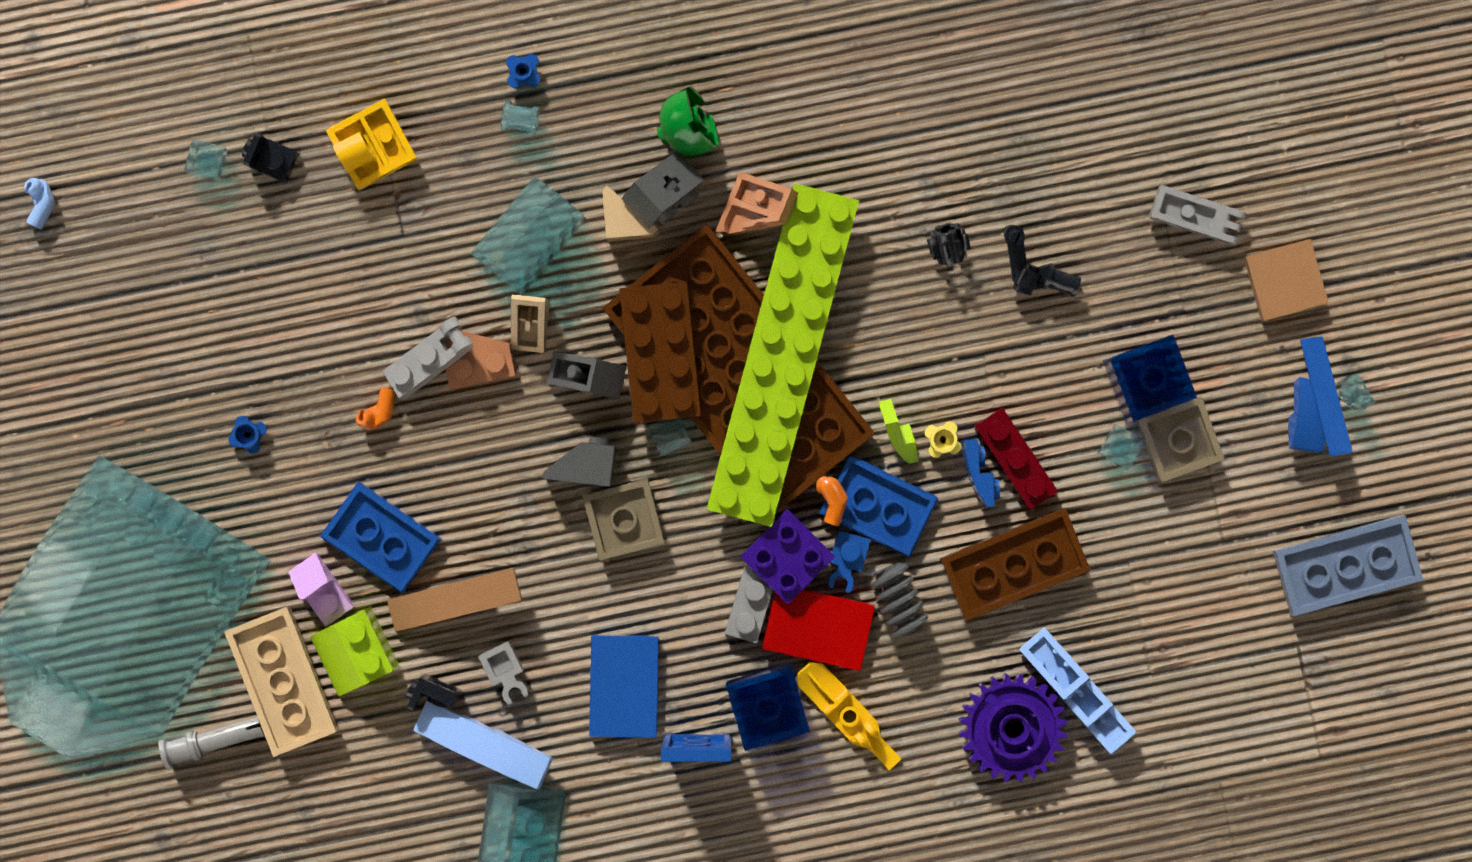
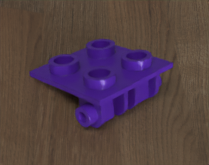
[740,509,835,604]

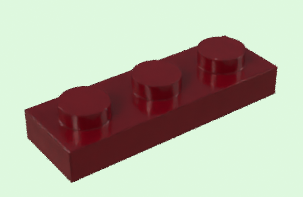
[973,407,1058,510]

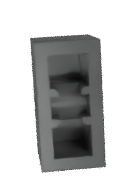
[622,151,704,229]

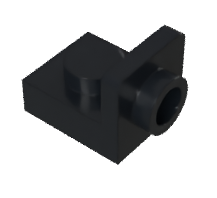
[242,133,299,184]
[405,674,462,711]

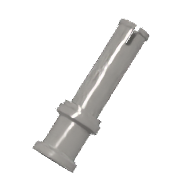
[158,716,265,770]

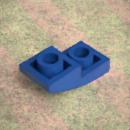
[1288,377,1326,454]
[961,440,1000,507]

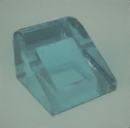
[648,418,692,457]

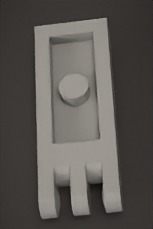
[1149,185,1246,246]

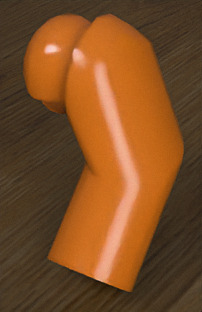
[356,387,396,430]
[816,476,848,526]

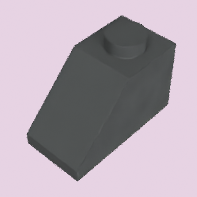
[547,351,627,399]
[542,437,616,487]

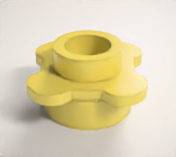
[925,422,961,458]

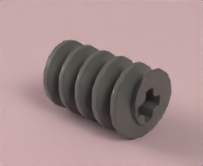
[867,563,928,639]

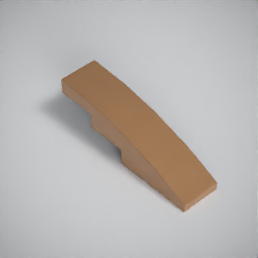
[387,567,523,632]

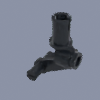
[1003,225,1081,297]

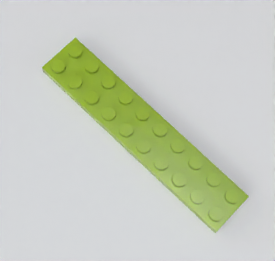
[706,183,860,527]

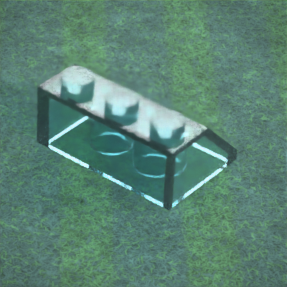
[471,176,586,296]
[478,783,566,862]

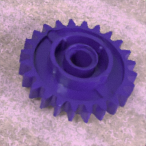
[958,673,1068,783]

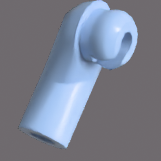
[24,178,55,230]

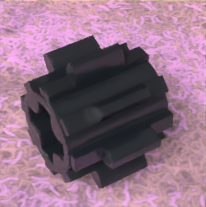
[927,222,971,266]

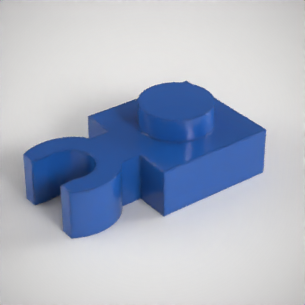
[828,530,871,593]

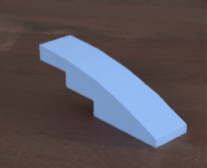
[1019,628,1137,755]
[413,700,553,789]

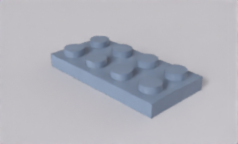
[1273,515,1424,616]

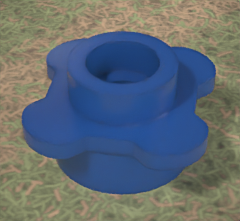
[506,54,540,89]
[228,416,267,454]

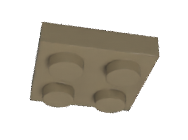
[1136,397,1225,483]
[583,479,665,561]

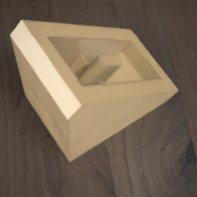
[602,185,659,242]
[511,294,550,353]

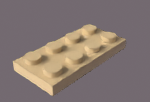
[224,606,339,757]

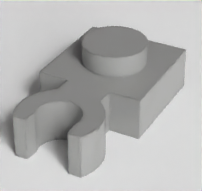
[478,640,529,705]

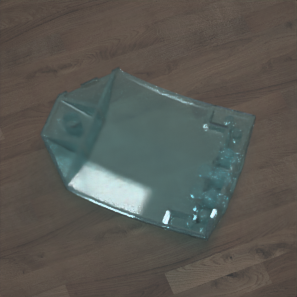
[0,455,271,758]

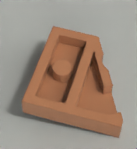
[716,171,798,236]
[437,326,517,390]

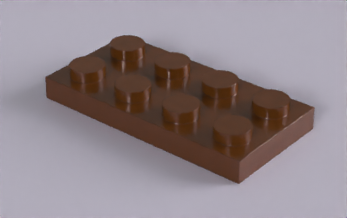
[619,281,701,423]
[940,508,1091,621]

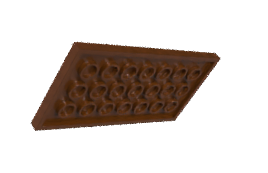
[602,224,875,514]

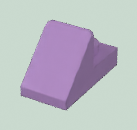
[288,552,355,627]

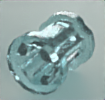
[501,100,540,136]

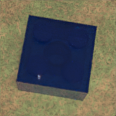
[1103,334,1197,423]
[726,663,810,751]

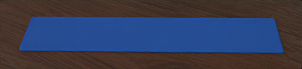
[1300,336,1353,456]

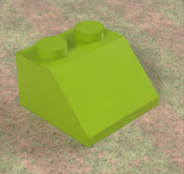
[310,607,400,697]

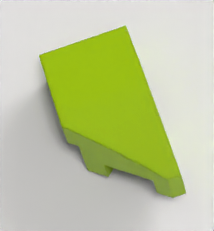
[878,399,919,464]

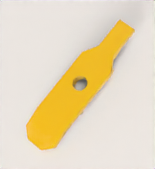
[797,662,901,771]

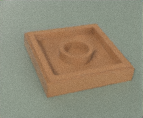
[1244,239,1329,322]

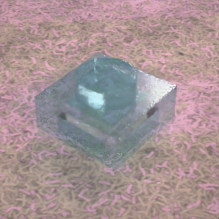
[184,139,228,181]
[1337,374,1376,410]
[1097,424,1145,470]

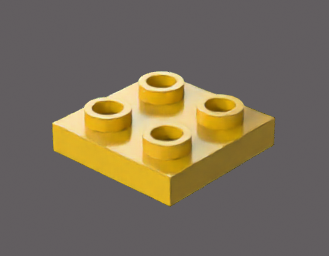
[326,98,418,191]

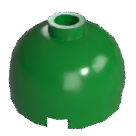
[657,86,719,156]

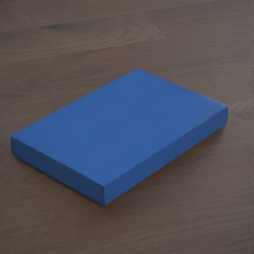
[819,454,939,558]
[320,481,442,594]
[589,635,659,738]
[661,734,731,762]

